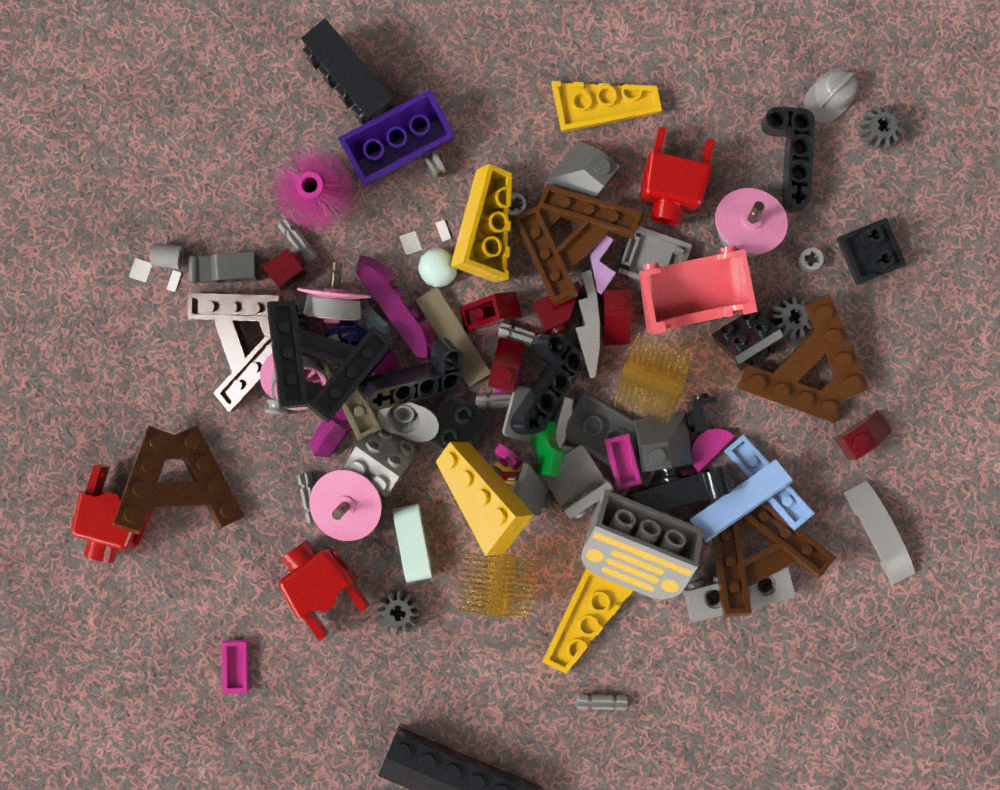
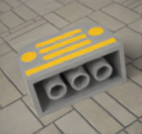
[581,489,704,599]

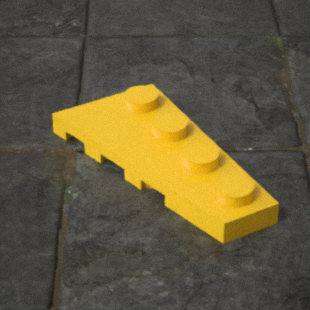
[551,81,662,133]
[542,568,633,673]

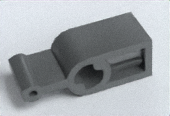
[188,252,259,283]

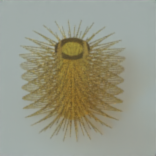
[614,333,693,424]
[456,552,540,618]

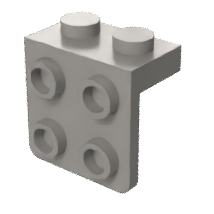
[502,386,573,449]
[344,427,419,497]
[541,445,614,519]

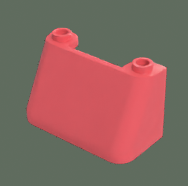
[639,245,757,334]

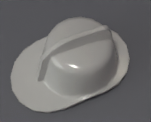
[804,68,859,123]
[378,401,439,442]

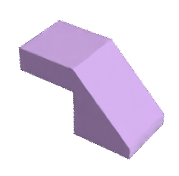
[589,236,616,297]

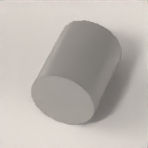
[150,243,185,270]

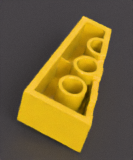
[451,164,512,283]
[436,442,534,556]

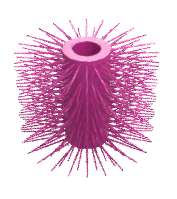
[272,145,357,232]

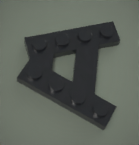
[266,300,394,423]

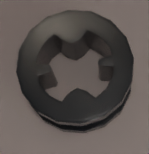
[658,466,683,482]

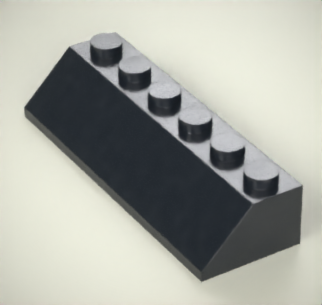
[378,726,543,790]

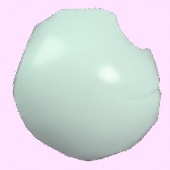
[418,248,458,288]

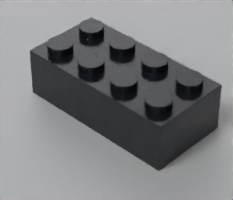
[301,18,395,125]

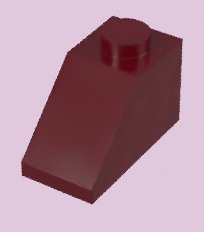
[532,281,581,334]
[602,290,631,345]
[459,291,522,332]
[488,337,524,393]
[834,410,892,460]

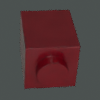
[263,248,307,291]

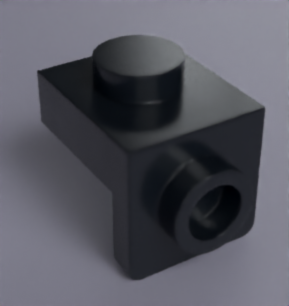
[686,393,717,432]

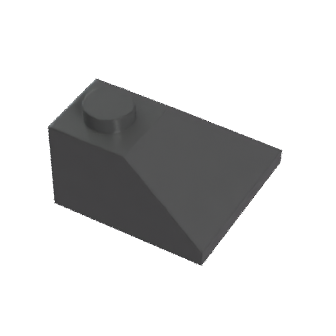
[546,140,620,199]
[634,413,693,472]
[514,452,552,515]

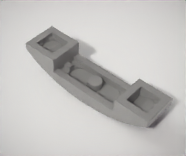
[843,481,915,585]

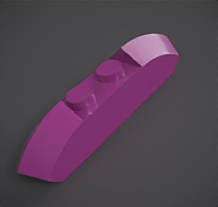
[356,255,437,361]
[309,349,400,458]

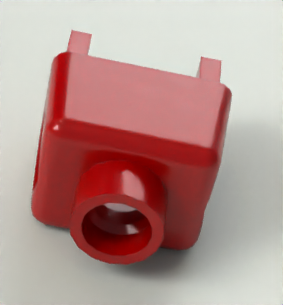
[640,127,715,226]
[71,464,153,563]
[279,540,370,641]

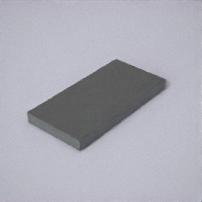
[565,391,657,488]

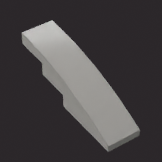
[574,270,600,379]

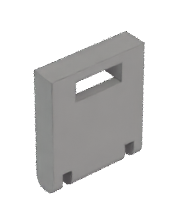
[617,226,692,282]

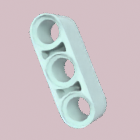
[393,503,433,583]

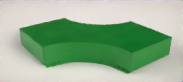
[530,421,564,478]

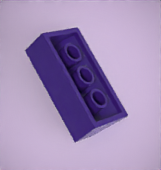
[338,89,455,188]

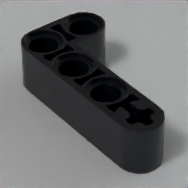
[761,107,815,213]
[510,332,585,435]
[358,337,464,410]
[623,466,731,512]

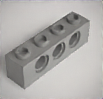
[683,567,796,622]

